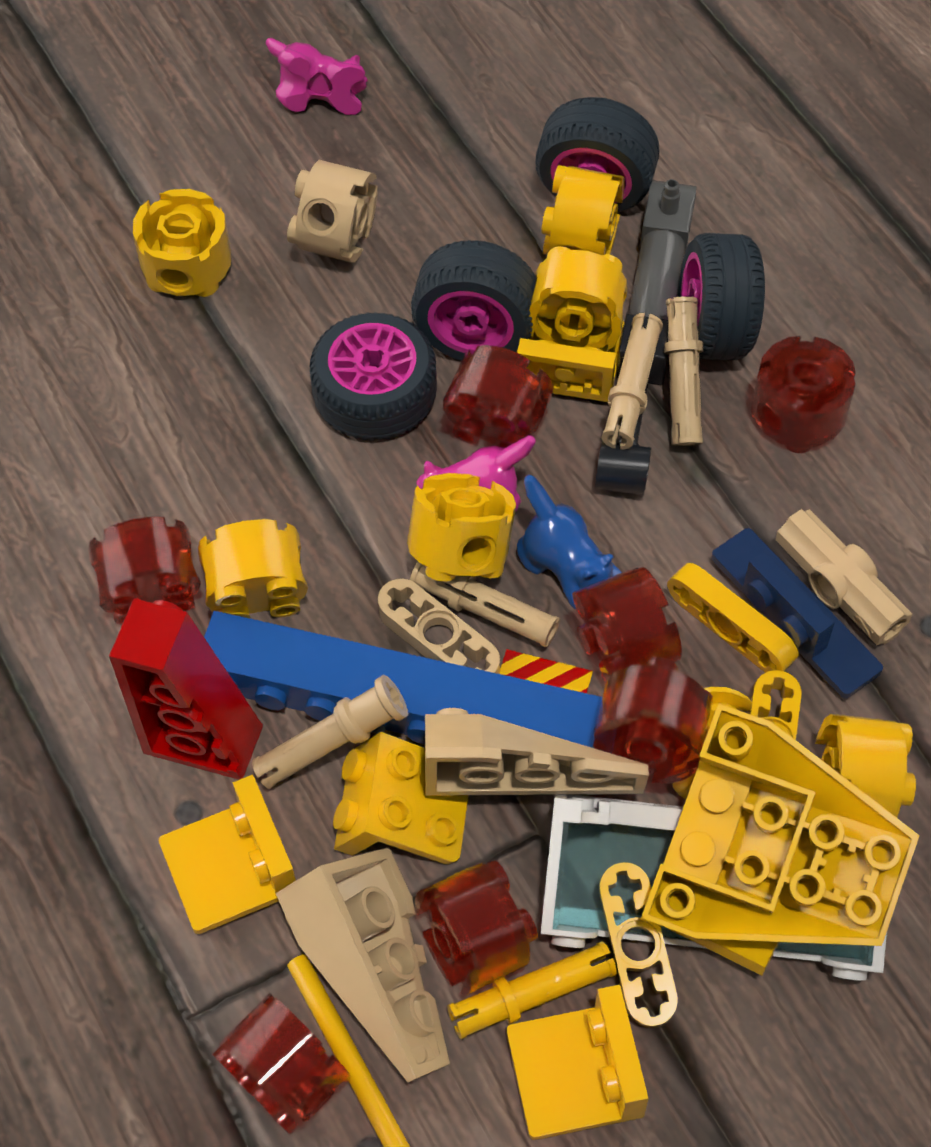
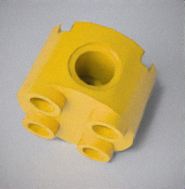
[541,165,625,255]
[133,189,231,297]
[529,246,627,351]
[407,473,516,582]
[198,519,308,618]
[815,714,916,818]

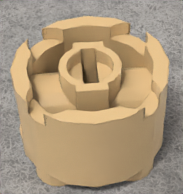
[287,160,378,262]

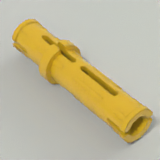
[447,941,617,1040]

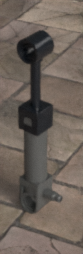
[595,179,697,495]

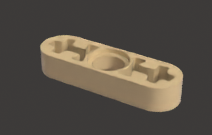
[378,579,500,674]

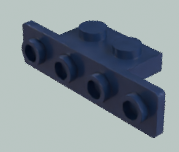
[711,528,883,699]

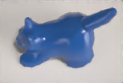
[517,475,624,612]

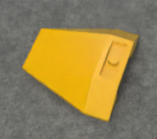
[641,703,920,946]

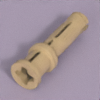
[252,675,408,789]

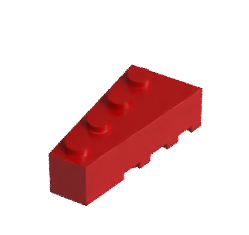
[109,598,263,780]

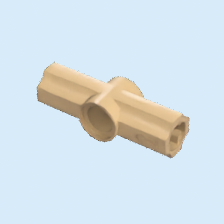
[775,509,912,645]

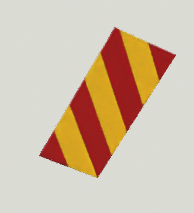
[499,649,593,693]

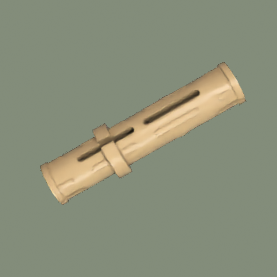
[664,297,703,446]
[601,313,663,450]
[410,562,560,647]

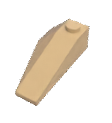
[425,708,649,795]
[276,847,450,1082]

